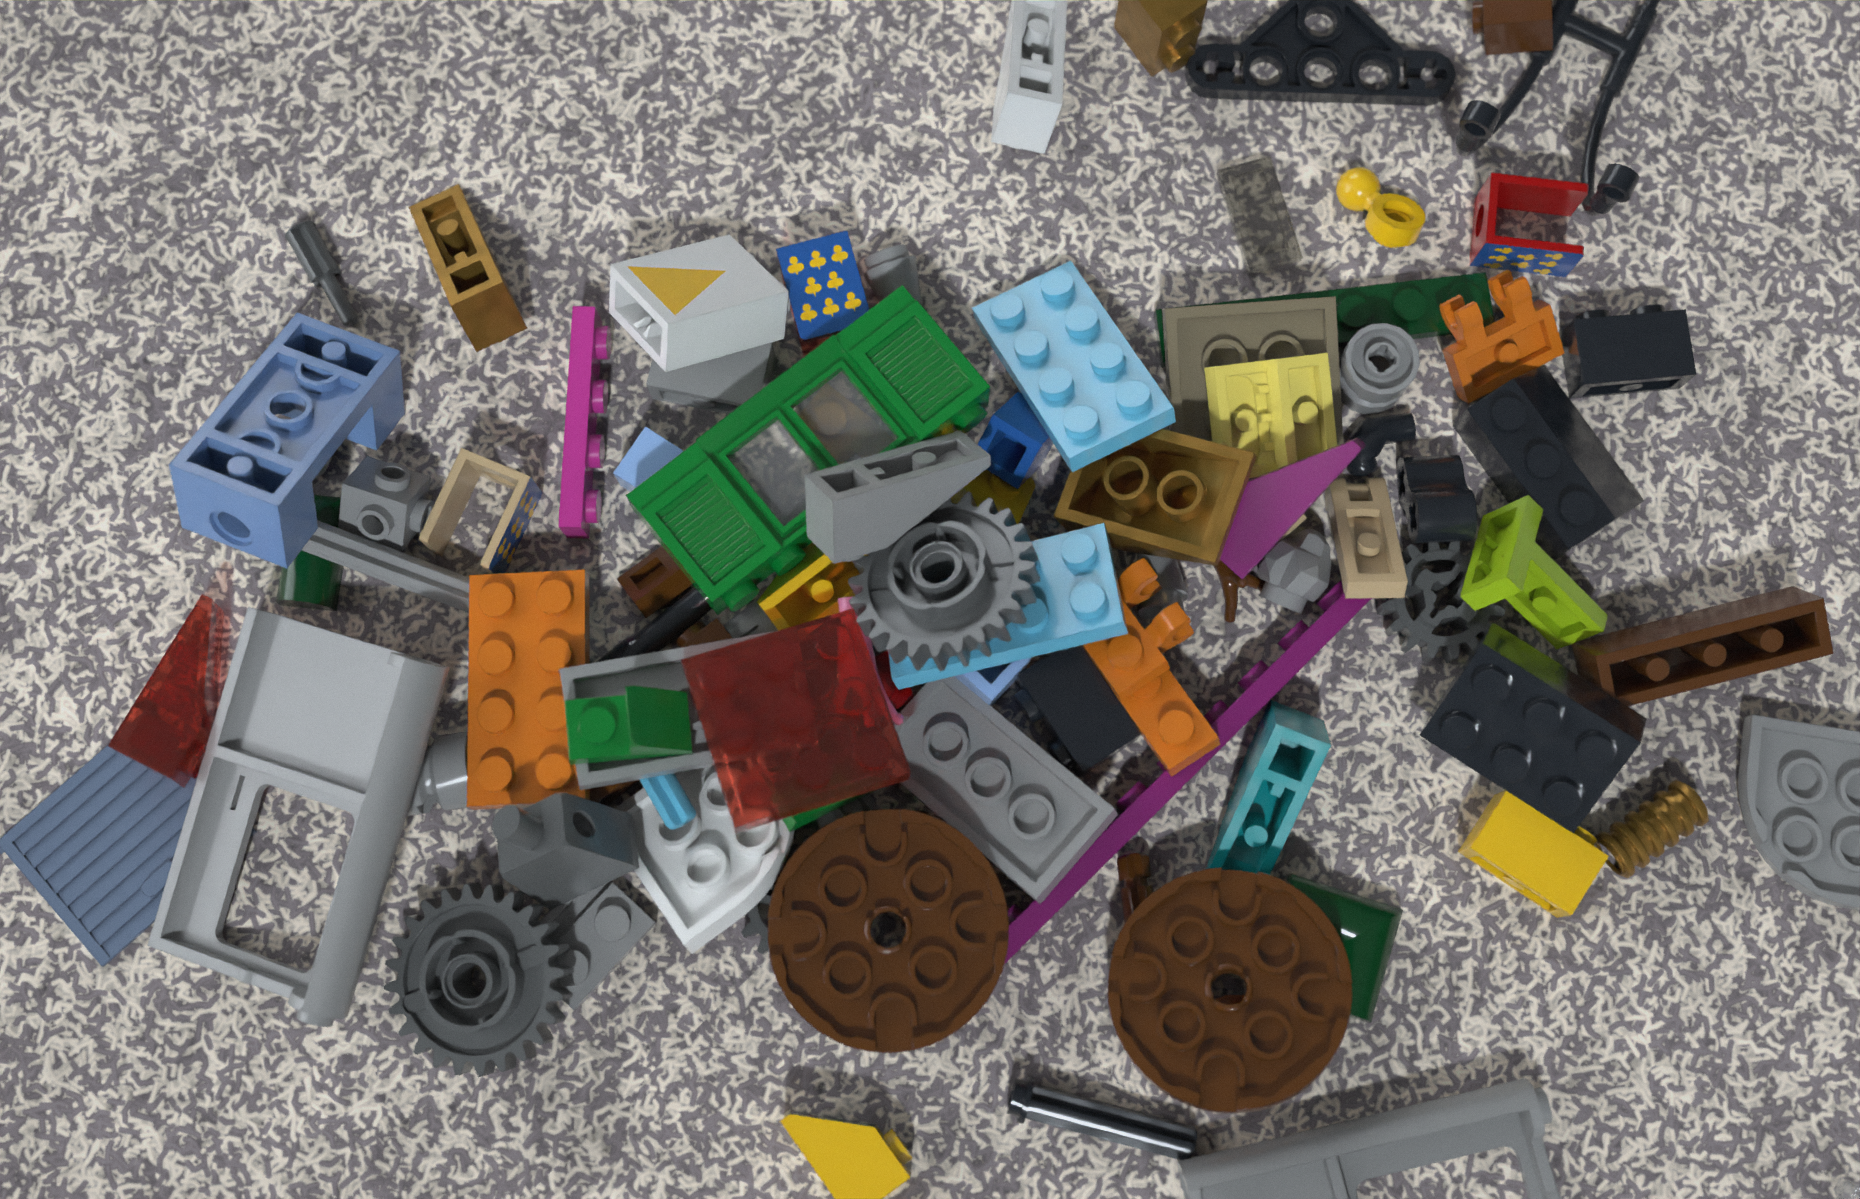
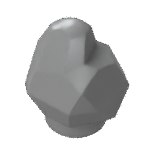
[1257,529,1331,614]

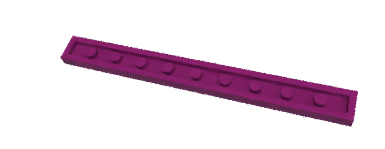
[1005,580,1372,963]

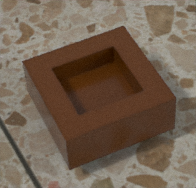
[617,546,692,618]

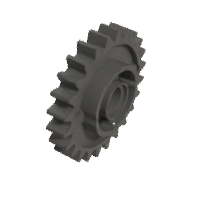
[848,492,1041,671]
[384,882,574,1077]

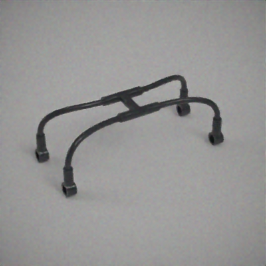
[1455,0,1660,216]

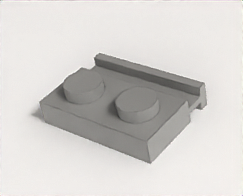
[540,881,657,1010]

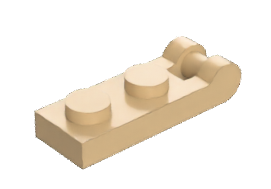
[1325,477,1408,598]

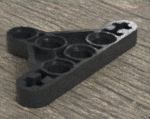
[1185,0,1456,106]

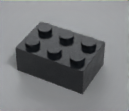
[1420,622,1647,833]

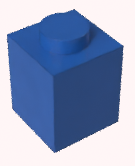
[978,392,1054,489]

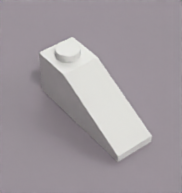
[991,0,1067,154]

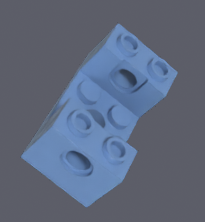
[169,312,405,568]

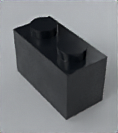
[1560,304,1696,399]
[1013,645,1141,778]

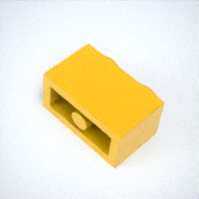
[1458,790,1609,918]

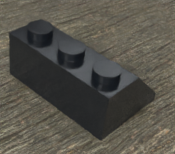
[1452,365,1644,561]

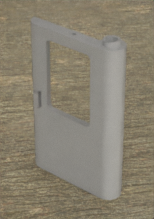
[147,607,450,1027]
[1177,1078,1561,1199]

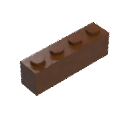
[1572,586,1834,706]

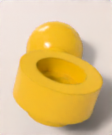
[1336,167,1426,248]

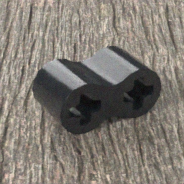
[1396,455,1477,543]

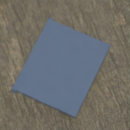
[0,706,257,967]

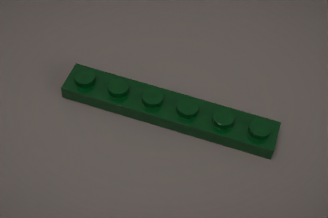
[1154,272,1495,368]

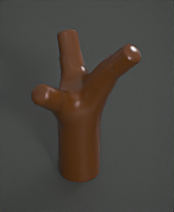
[1213,560,1265,623]

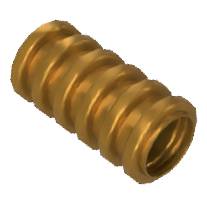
[1595,780,1709,878]

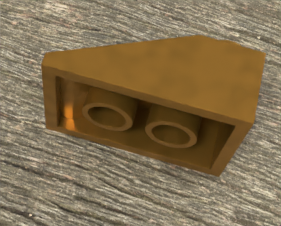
[1054,429,1257,566]

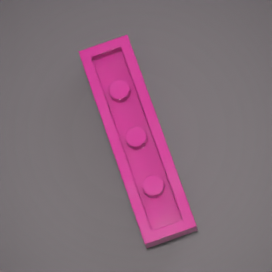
[558,306,612,539]

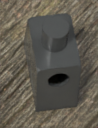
[492,792,639,909]

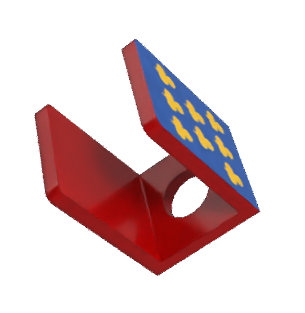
[1469,172,1589,277]

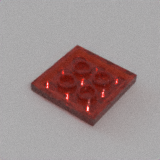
[681,609,911,834]

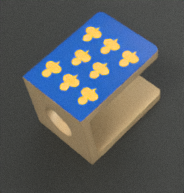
[419,448,543,574]

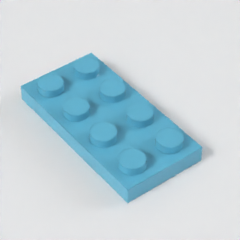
[972,261,1176,472]
[888,523,1128,690]

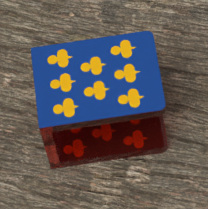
[776,230,869,357]

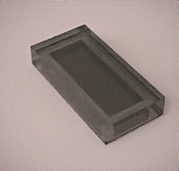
[1216,156,1303,276]

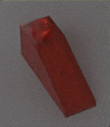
[108,594,224,788]

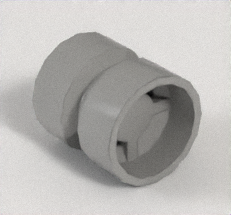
[1339,323,1420,415]
[407,731,469,816]

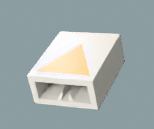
[609,235,790,372]

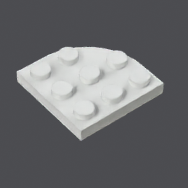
[615,755,794,954]

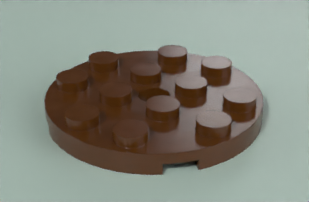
[767,809,1009,1053]
[1107,867,1352,1114]

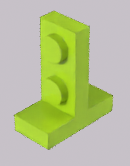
[1460,495,1608,649]

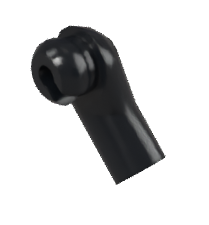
[1346,412,1416,477]

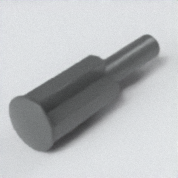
[285,221,359,327]

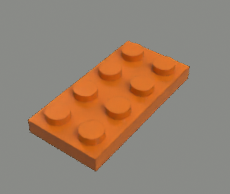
[467,569,590,810]

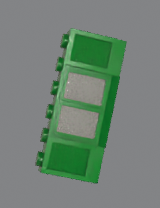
[626,285,990,615]

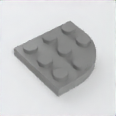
[1738,714,1860,911]

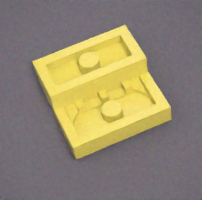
[1204,353,1337,478]

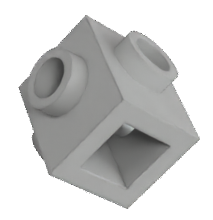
[338,456,434,551]

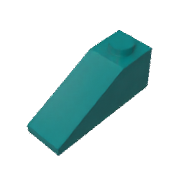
[1206,700,1331,875]

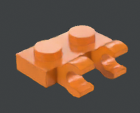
[1439,269,1565,404]
[1082,558,1195,701]

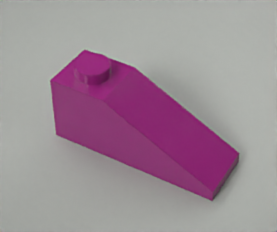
[1220,438,1366,579]

